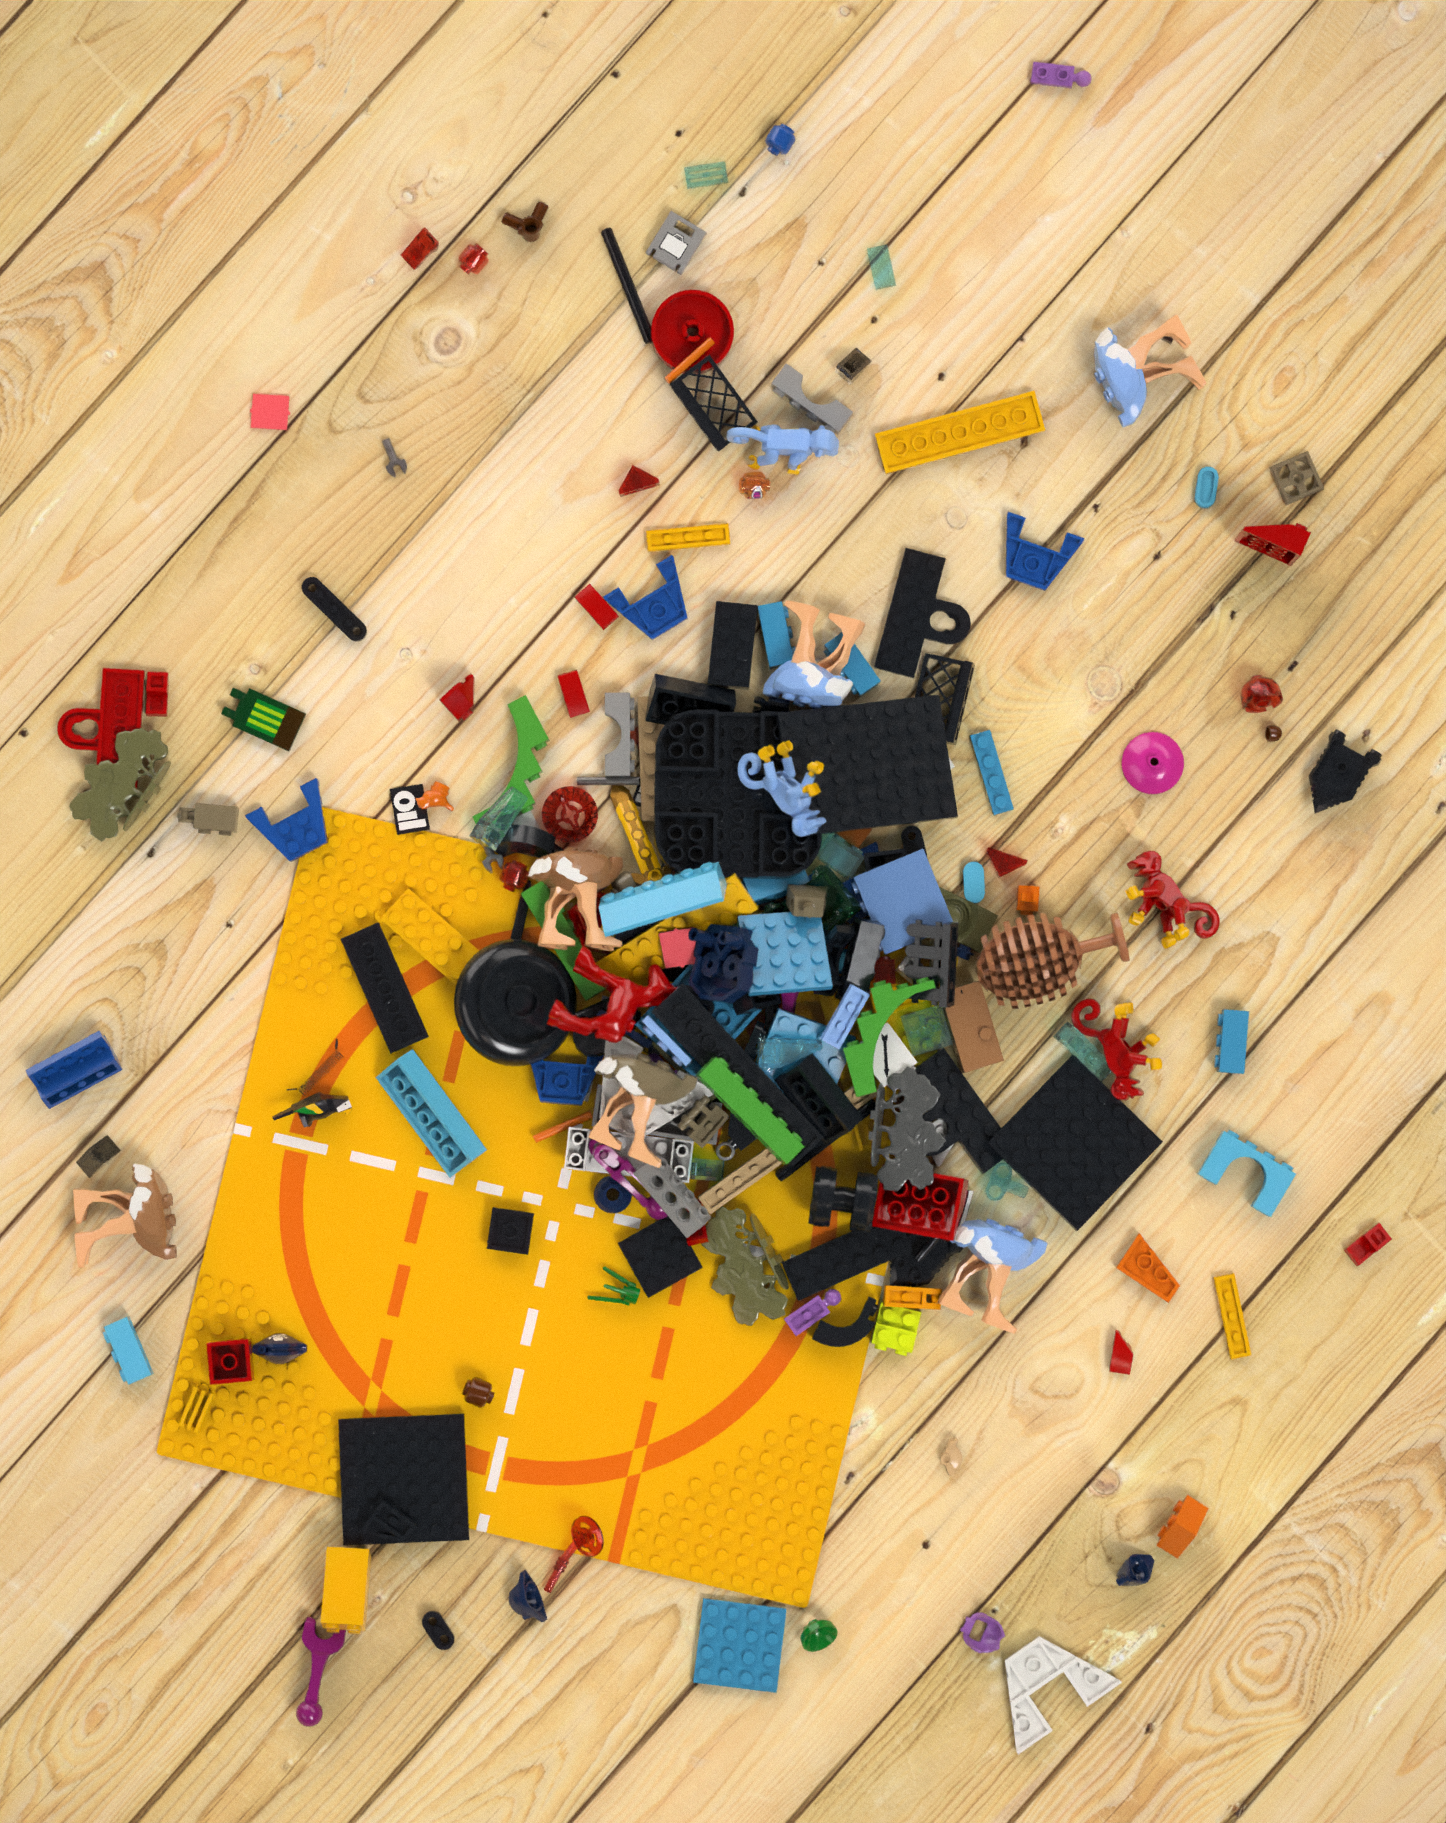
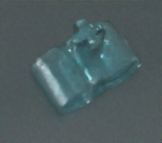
[985,1163,1029,1201]

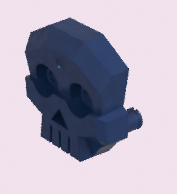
[688,924,759,1004]

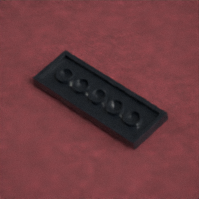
[341,922,429,1054]
[781,1226,913,1301]

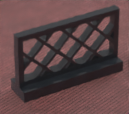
[669,355,758,452]
[915,653,975,746]

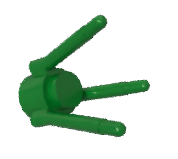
[587,1266,640,1306]

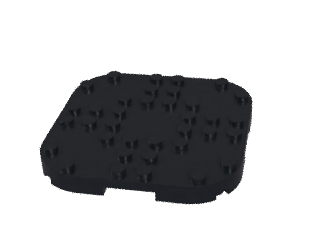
[654,710,822,879]

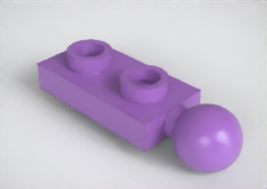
[1031,62,1092,89]
[784,1289,841,1336]

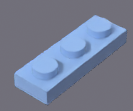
[820,984,870,1050]
[642,1016,692,1068]

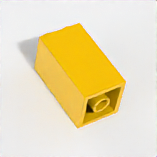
[321,1547,371,1634]

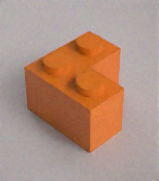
[1156,1495,1209,1559]

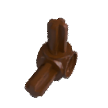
[502,202,548,242]

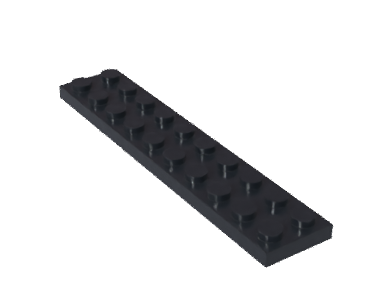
[651,983,824,1166]

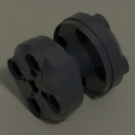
[808,1166,878,1233]

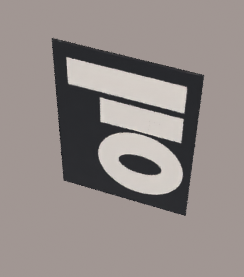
[390,784,430,835]

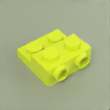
[871,1302,922,1356]

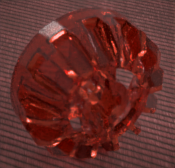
[542,786,598,843]

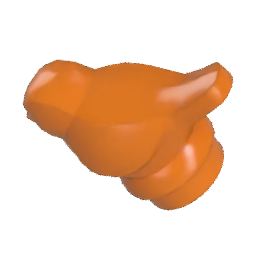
[415,781,454,811]

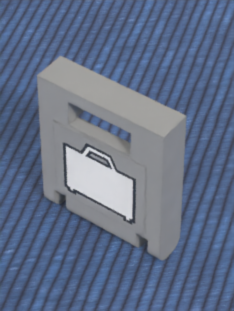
[646,211,707,275]

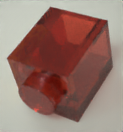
[874,956,896,988]

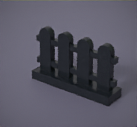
[904,919,959,1008]

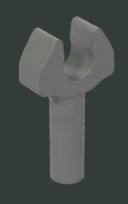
[382,438,407,478]
[480,834,504,873]

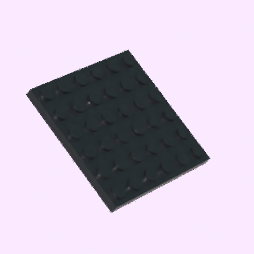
[986,1055,1163,1232]
[338,1413,470,1546]

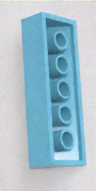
[599,862,727,937]
[376,1049,487,1178]

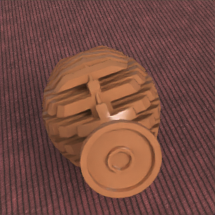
[976,913,1130,1009]

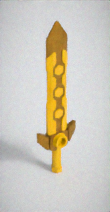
[610,785,672,886]

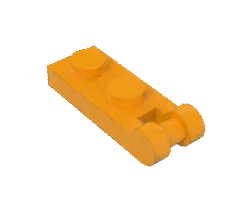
[883,1285,942,1310]

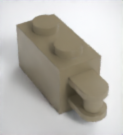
[178,803,239,836]

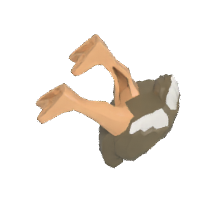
[588,1052,698,1168]

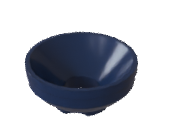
[594,1176,632,1213]

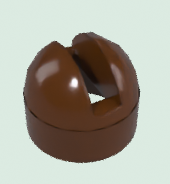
[1265,725,1282,742]

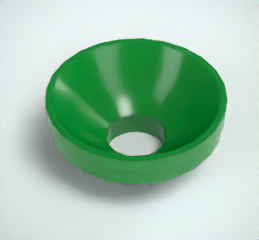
[800,1619,838,1652]

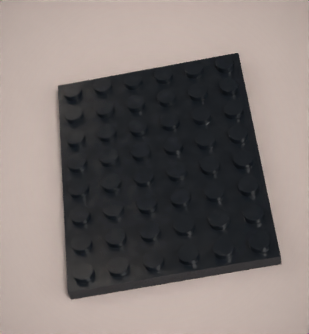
[776,695,958,837]

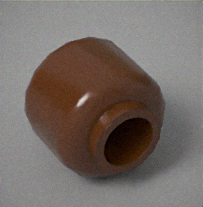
[462,1377,495,1408]

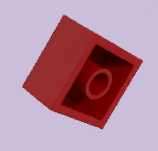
[206,1338,254,1385]

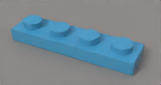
[970,730,1014,815]

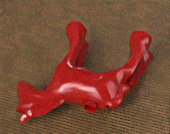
[547,946,677,1043]

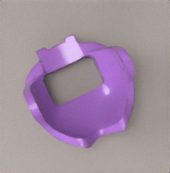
[960,1612,1005,1653]

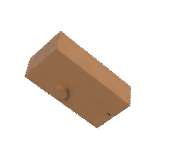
[941,981,1004,1073]

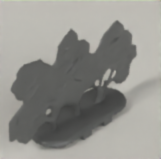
[868,1066,946,1191]

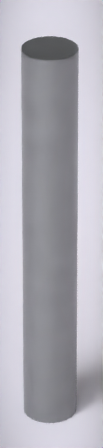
[577,777,640,785]

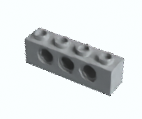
[633,1153,711,1238]

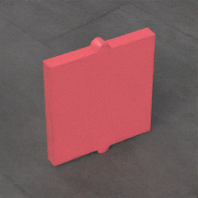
[250,394,290,430]
[659,927,696,968]

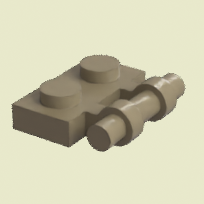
[677,1094,730,1148]

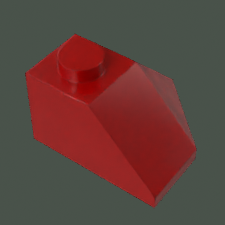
[439,674,475,721]

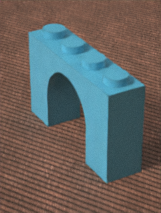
[1197,1130,1296,1217]

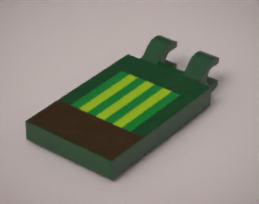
[221,688,306,752]

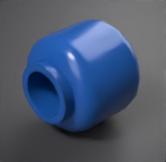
[765,124,796,156]

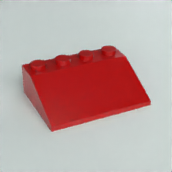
[1235,523,1311,566]
[872,1164,969,1241]

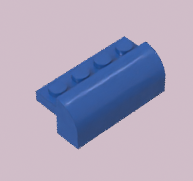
[25,1031,123,1109]

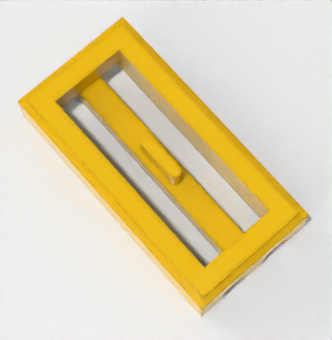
[178,1386,214,1433]

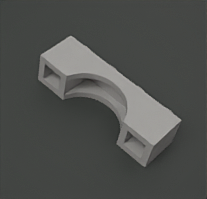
[771,363,853,435]
[605,693,635,777]

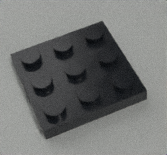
[618,1216,703,1298]

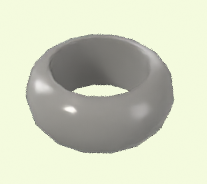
[716,1141,735,1161]

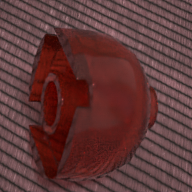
[1240,675,1283,713]

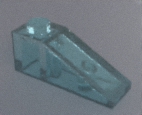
[469,787,528,850]
[1053,1022,1112,1082]
[756,1038,823,1071]

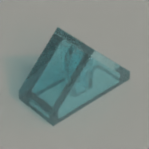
[690,1158,724,1181]

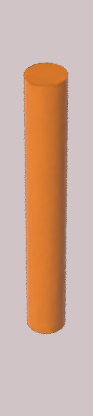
[664,337,715,384]
[533,1111,593,1143]

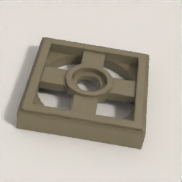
[1269,451,1324,506]

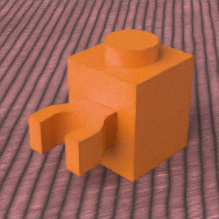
[1016,885,1040,916]

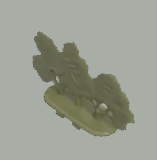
[69,728,171,842]
[701,1206,789,1326]

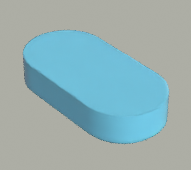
[1194,467,1219,509]
[963,862,985,904]

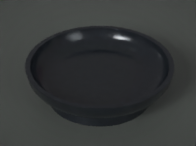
[454,939,577,1066]

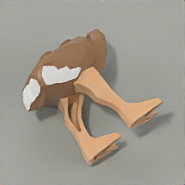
[528,847,623,951]
[73,1164,177,1268]

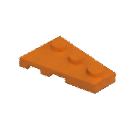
[1116,1233,1180,1303]

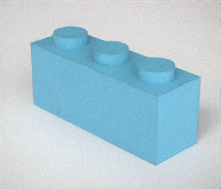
[103,1316,154,1385]

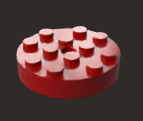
[651,290,734,374]

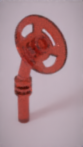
[544,1516,604,1593]

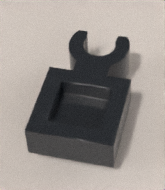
[752,696,790,713]

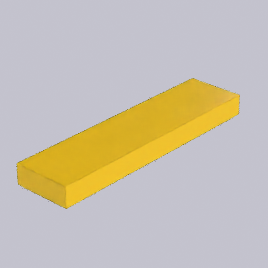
[646,523,730,552]
[1213,1273,1251,1360]

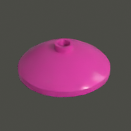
[1121,732,1184,794]

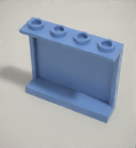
[851,849,953,955]

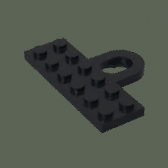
[874,548,971,679]
[915,1048,1003,1174]

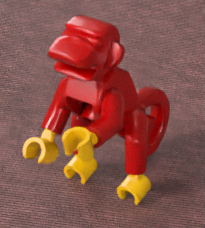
[1125,851,1220,949]
[1071,998,1162,1100]

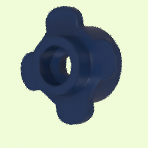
[957,944,974,961]

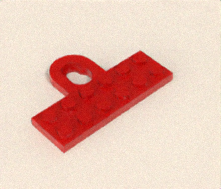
[57,668,145,790]

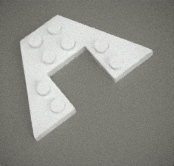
[599,1036,713,1140]
[1005,1636,1122,1754]

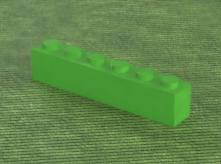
[521,881,606,1001]
[695,1057,804,1165]

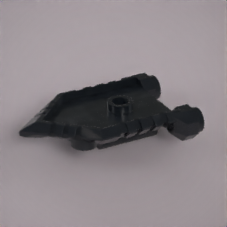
[1309,729,1382,814]
[890,1233,964,1287]

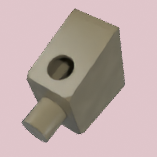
[786,884,827,918]

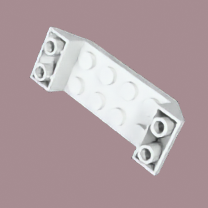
[564,1127,694,1183]

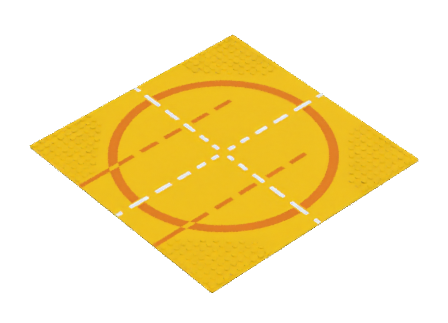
[157,807,958,1608]

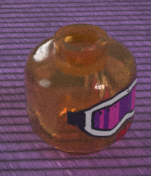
[739,472,770,499]

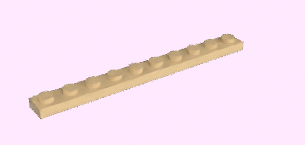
[698,1086,878,1214]

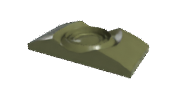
[939,887,998,953]

